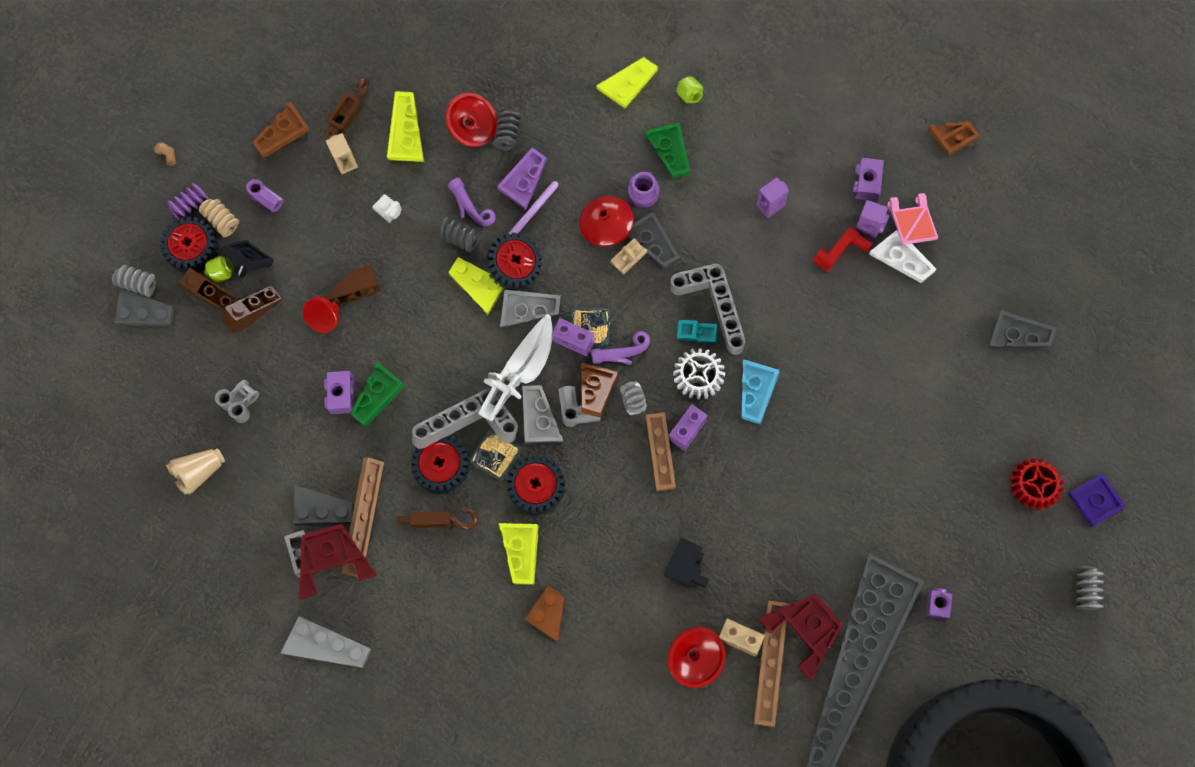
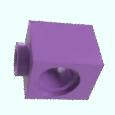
[925,588,952,620]

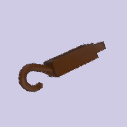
[325,77,369,139]
[397,508,478,530]

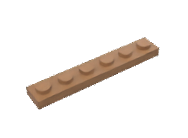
[341,457,384,577]
[754,601,788,727]

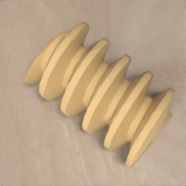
[199,199,239,238]

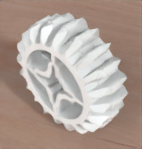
[673,348,725,400]

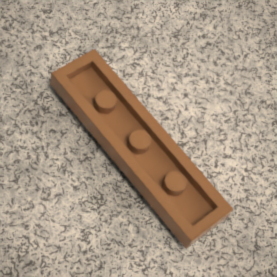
[646,412,676,492]

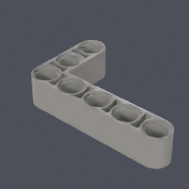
[670,264,745,355]
[412,390,518,448]

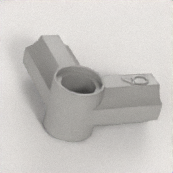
[558,386,600,427]

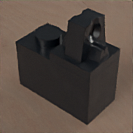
[664,537,709,588]

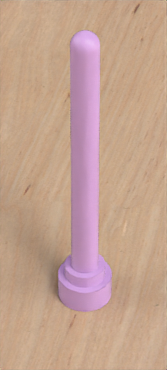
[502,181,558,236]

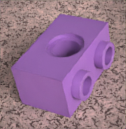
[853,158,884,202]
[756,178,789,218]
[855,200,889,238]
[551,318,595,357]
[324,371,354,414]
[669,404,708,451]

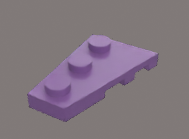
[497,147,547,210]

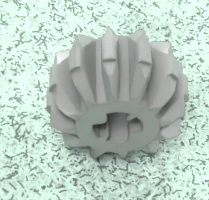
[620,381,647,415]

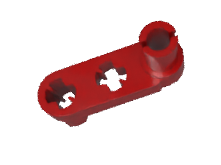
[812,226,873,272]

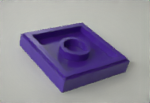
[1068,473,1126,527]

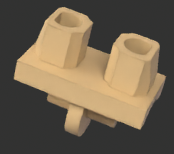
[610,238,647,275]

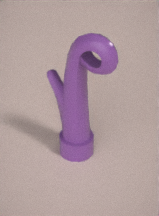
[448,178,496,226]
[591,331,650,365]

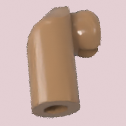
[154,142,176,166]

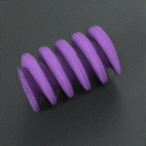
[167,183,209,222]

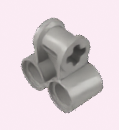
[215,380,259,423]

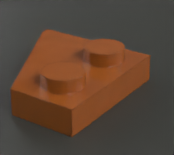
[928,121,980,156]
[525,586,565,642]

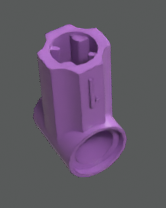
[246,179,283,213]

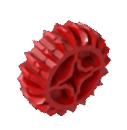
[1009,457,1065,511]

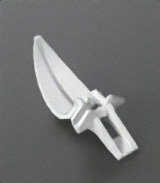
[478,314,553,422]

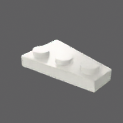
[869,230,936,283]

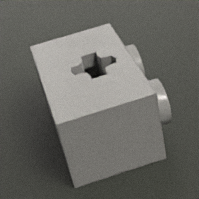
[284,530,306,578]

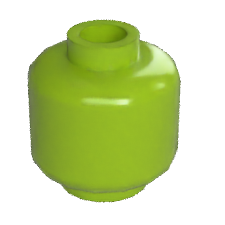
[677,77,703,104]
[204,256,234,283]

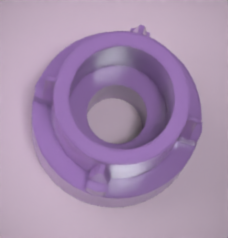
[628,172,659,208]

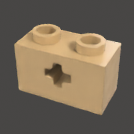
[326,133,358,174]
[719,619,765,657]

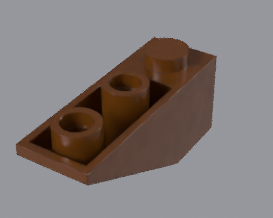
[324,265,380,306]
[177,268,238,312]
[222,286,282,334]

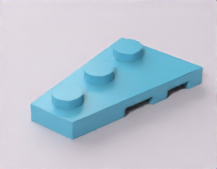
[742,359,780,425]

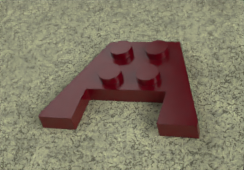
[298,524,377,600]
[758,594,842,680]

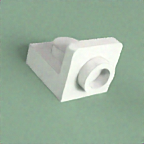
[372,194,402,223]

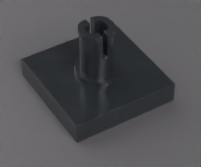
[221,240,274,277]

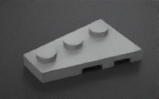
[500,290,561,328]
[522,386,563,444]

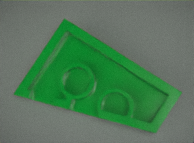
[644,123,691,179]
[350,362,405,428]

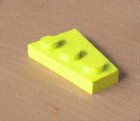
[597,57,658,108]
[449,257,504,315]
[499,523,539,585]

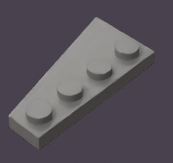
[281,616,372,668]

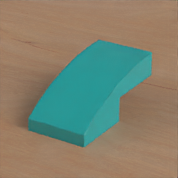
[677,320,719,344]

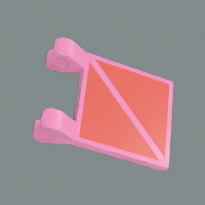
[887,193,938,245]

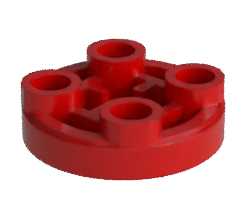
[303,295,340,333]

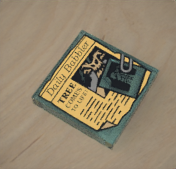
[572,308,610,347]
[469,429,522,482]

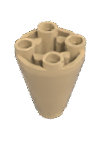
[166,448,225,495]

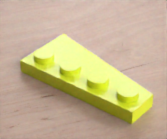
[387,92,424,162]

